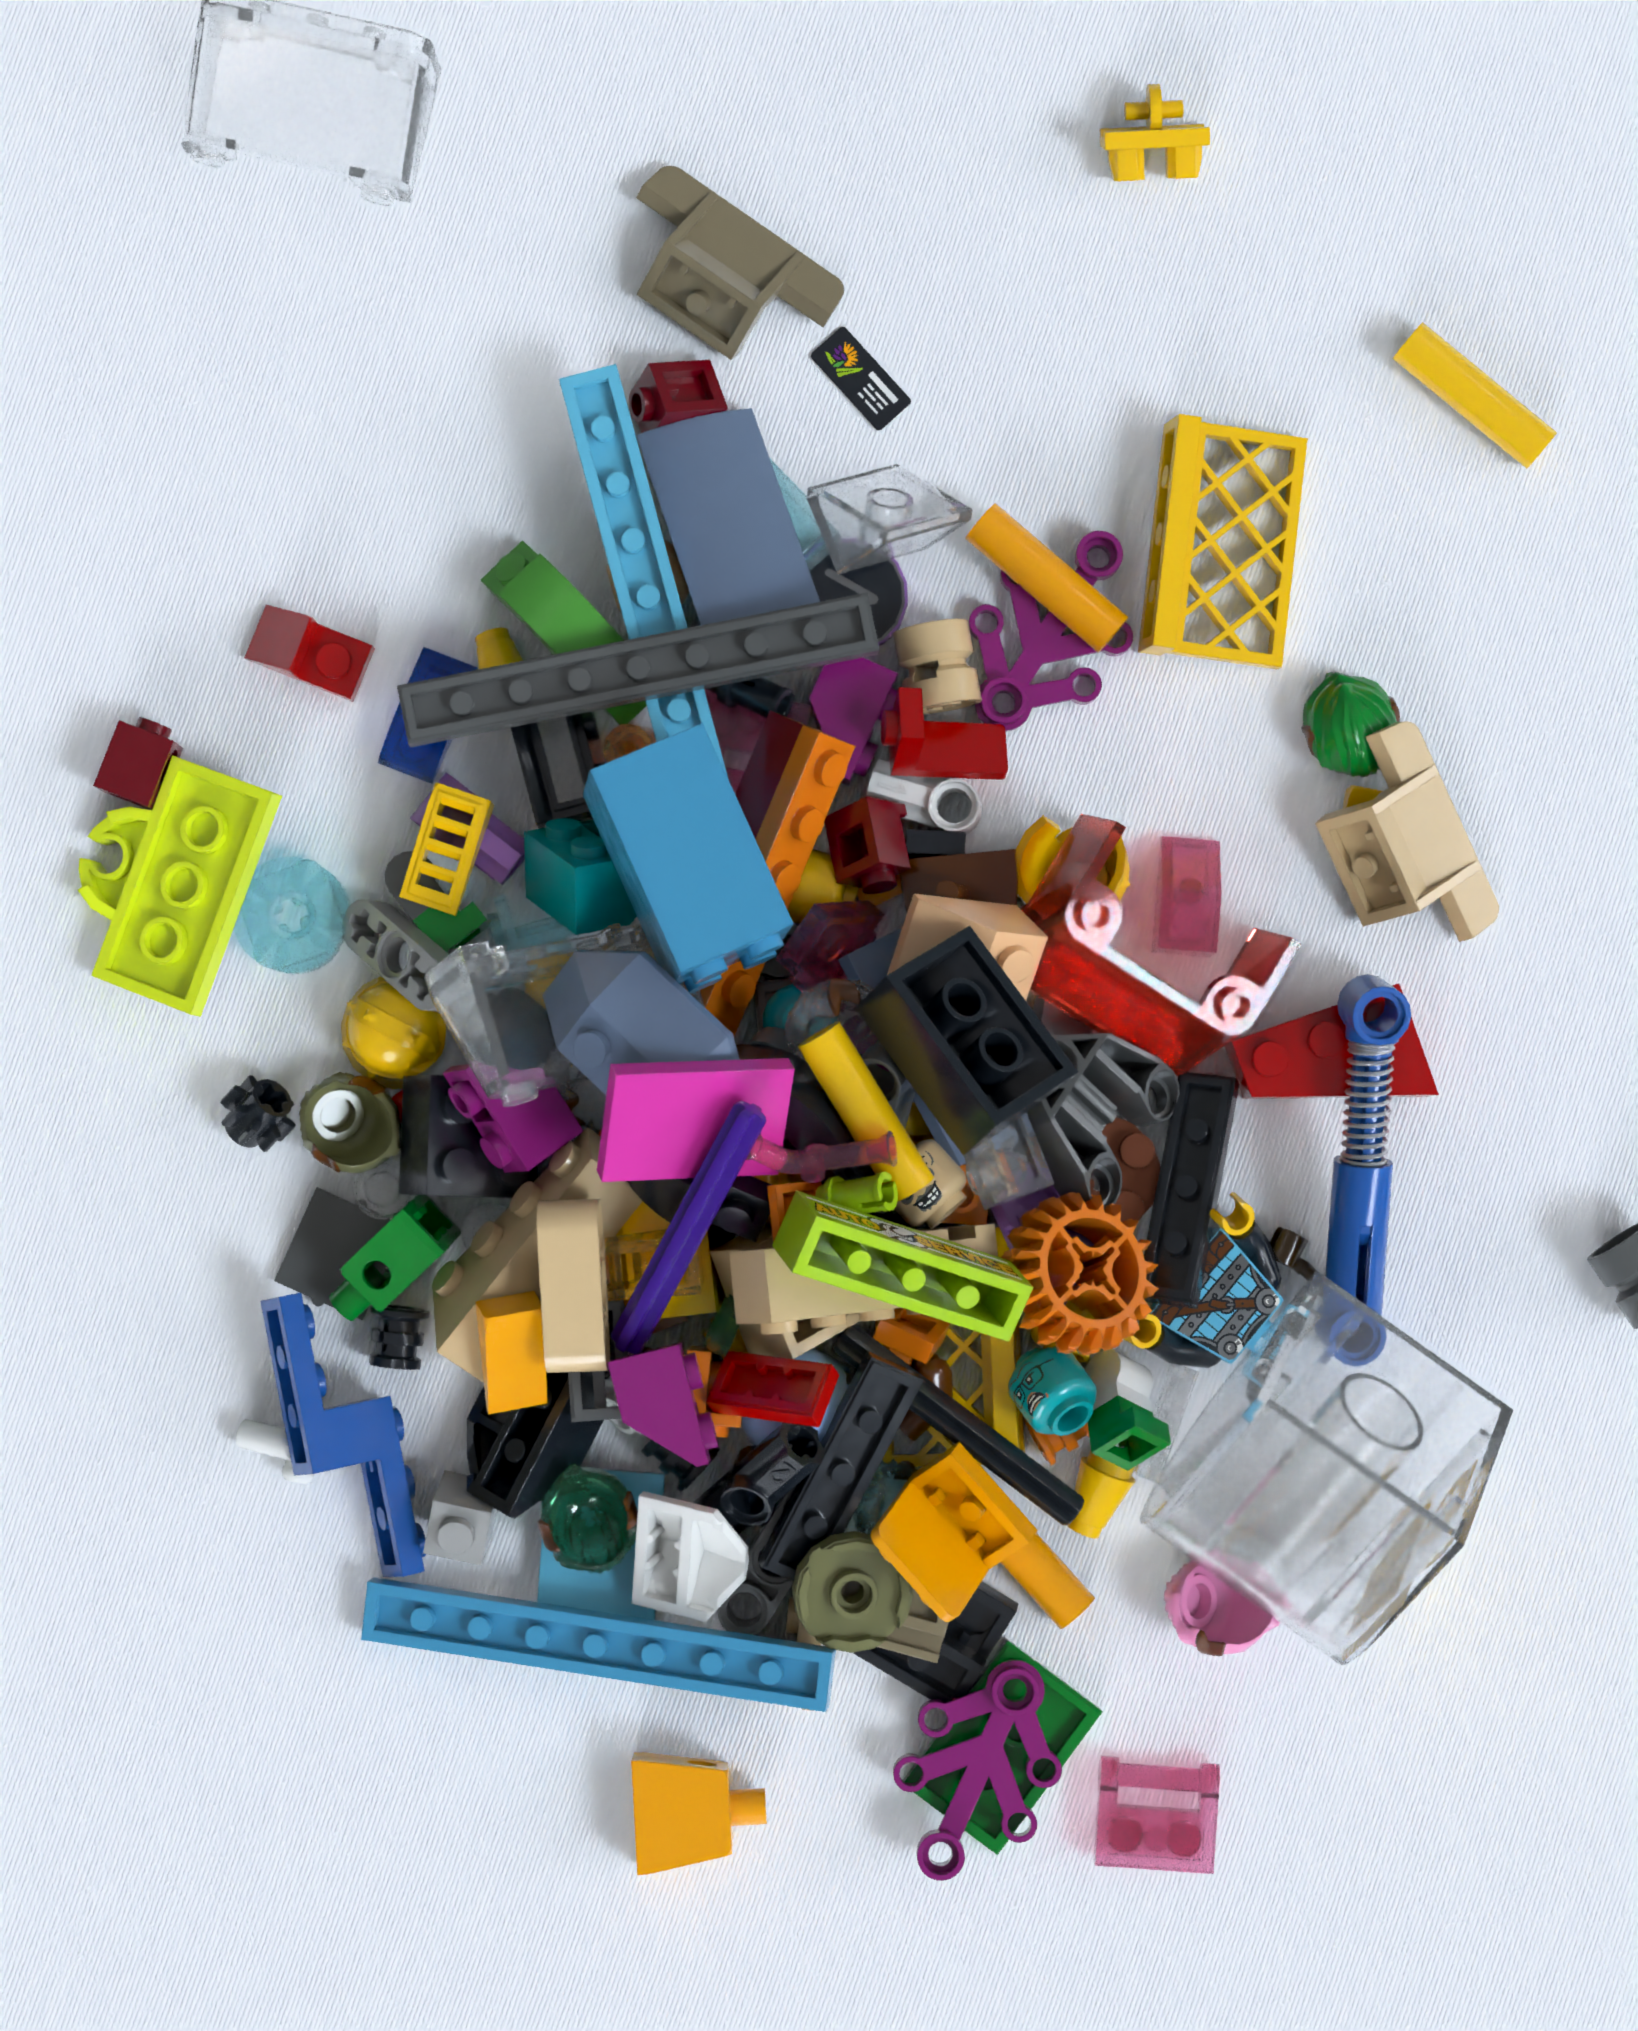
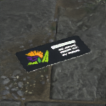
[811,327,911,430]

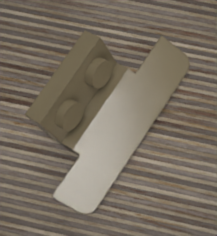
[636,166,844,360]

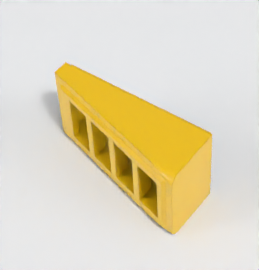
[399,782,494,916]

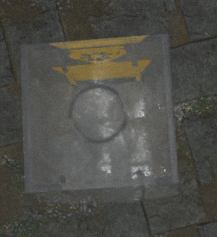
[1140,1270,1514,1665]

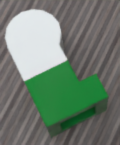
[1085,1349,1171,1471]

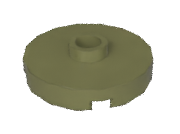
[792,1531,913,1653]

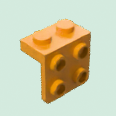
[871,1442,1038,1622]

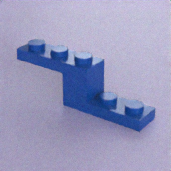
[260,1293,426,1577]

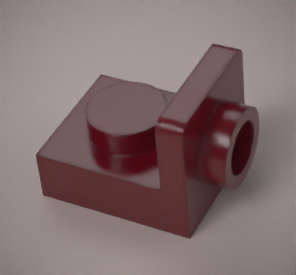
[629,360,728,433]

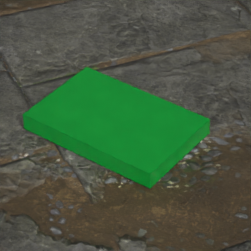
[903,1639,1103,1855]

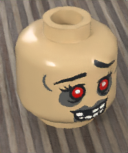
[894,1139,967,1229]

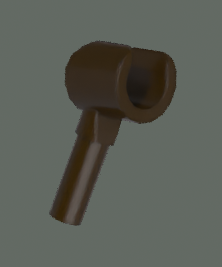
[1270,1227,1325,1296]

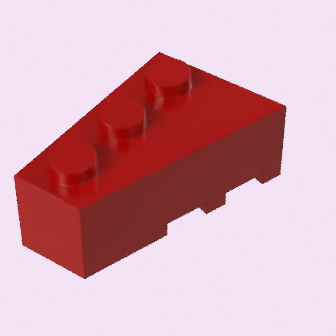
[1224,983,1439,1099]

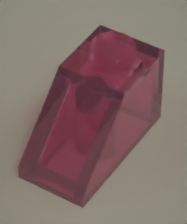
[1151,836,1222,957]

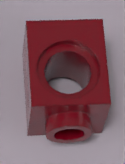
[93,717,183,810]

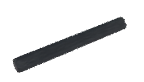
[833,1325,1084,1526]

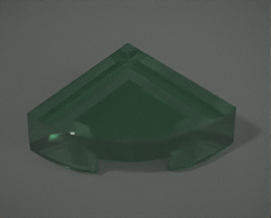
[704,1294,740,1358]

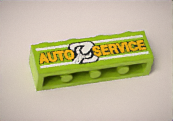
[772,1190,1034,1342]

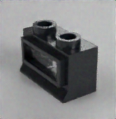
[511,711,606,829]

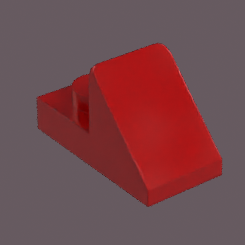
[244,604,375,702]

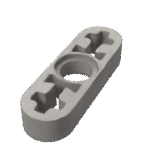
[342,899,466,1013]

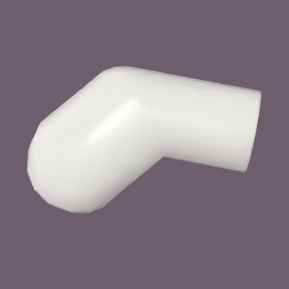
[235,1419,314,1484]

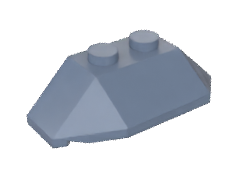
[543,950,740,1095]

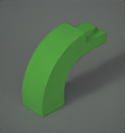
[481,540,646,728]

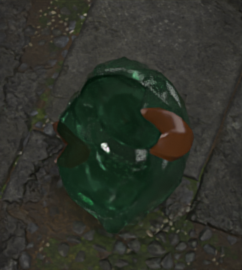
[537,1463,638,1575]

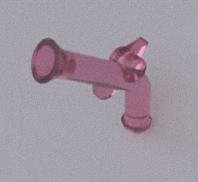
[746,1131,897,1183]

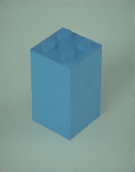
[582,723,793,993]

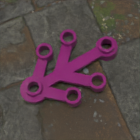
[968,531,1133,732]
[893,1660,1062,1881]

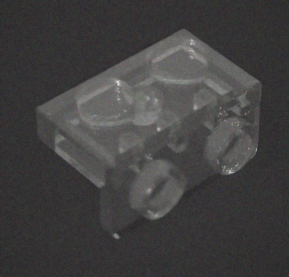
[963,1113,1055,1210]

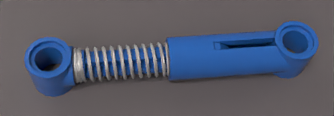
[1315,974,1411,1364]

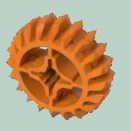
[1001,1192,1159,1356]

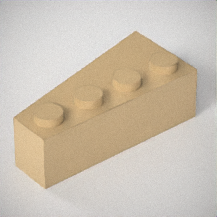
[432,1127,642,1383]
[729,1224,998,1335]

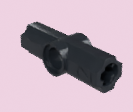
[693,1423,826,1535]

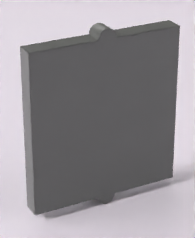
[274,1187,390,1320]

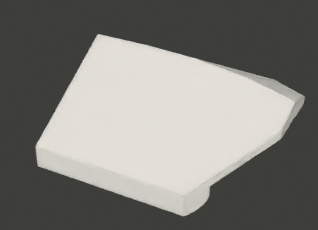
[632,1491,749,1622]

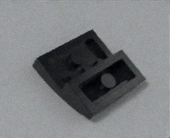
[853,1582,1019,1702]

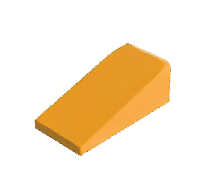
[475,1291,547,1414]

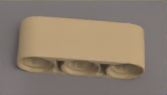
[536,1199,610,1373]

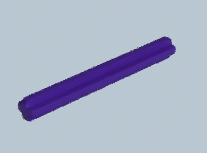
[611,1101,766,1354]

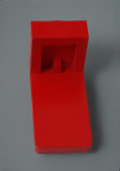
[881,687,1008,780]

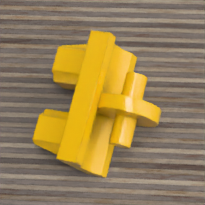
[1099,84,1210,181]

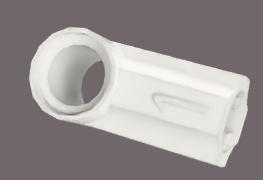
[866,759,982,834]

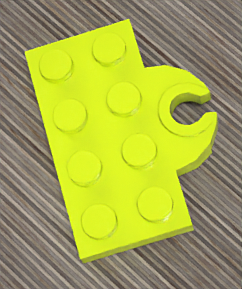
[77,755,282,1017]

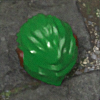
[1301,672,1400,777]

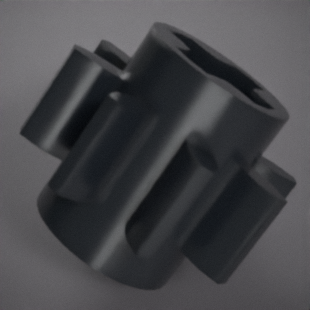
[220,1075,296,1152]

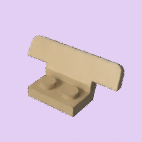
[1315,721,1499,942]

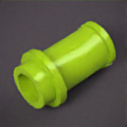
[815,1171,898,1213]

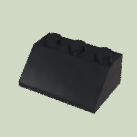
[855,926,1079,1156]

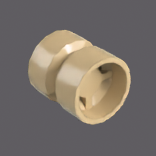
[893,618,982,715]

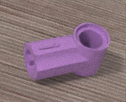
[410,772,525,885]

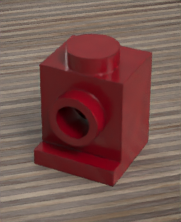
[824,796,911,894]

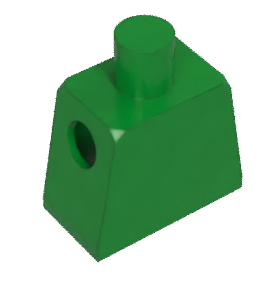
[329,1195,463,1321]

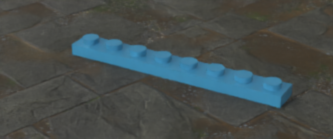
[361,1577,836,1712]

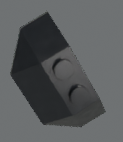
[467,1295,628,1519]

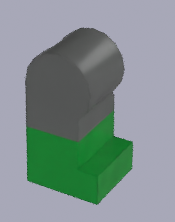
[385,851,491,953]

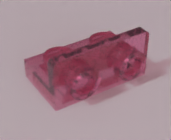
[776,900,885,997]

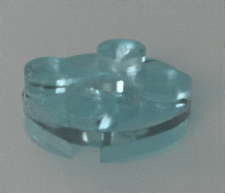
[234,857,351,975]

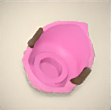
[1164,1555,1280,1656]

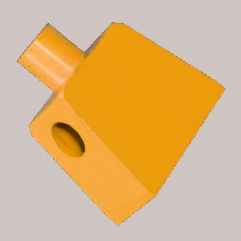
[631,1752,767,1876]

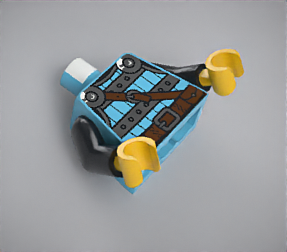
[1123,1192,1293,1368]

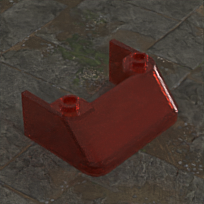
[1023,813,1302,1076]

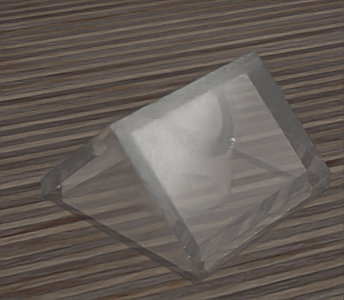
[806,464,973,574]

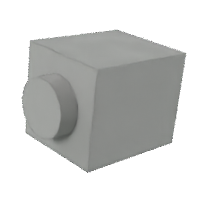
[423,1470,497,1566]

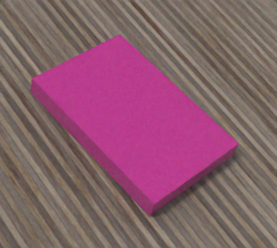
[596,1058,795,1182]

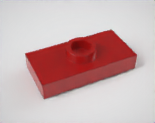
[706,1350,840,1427]

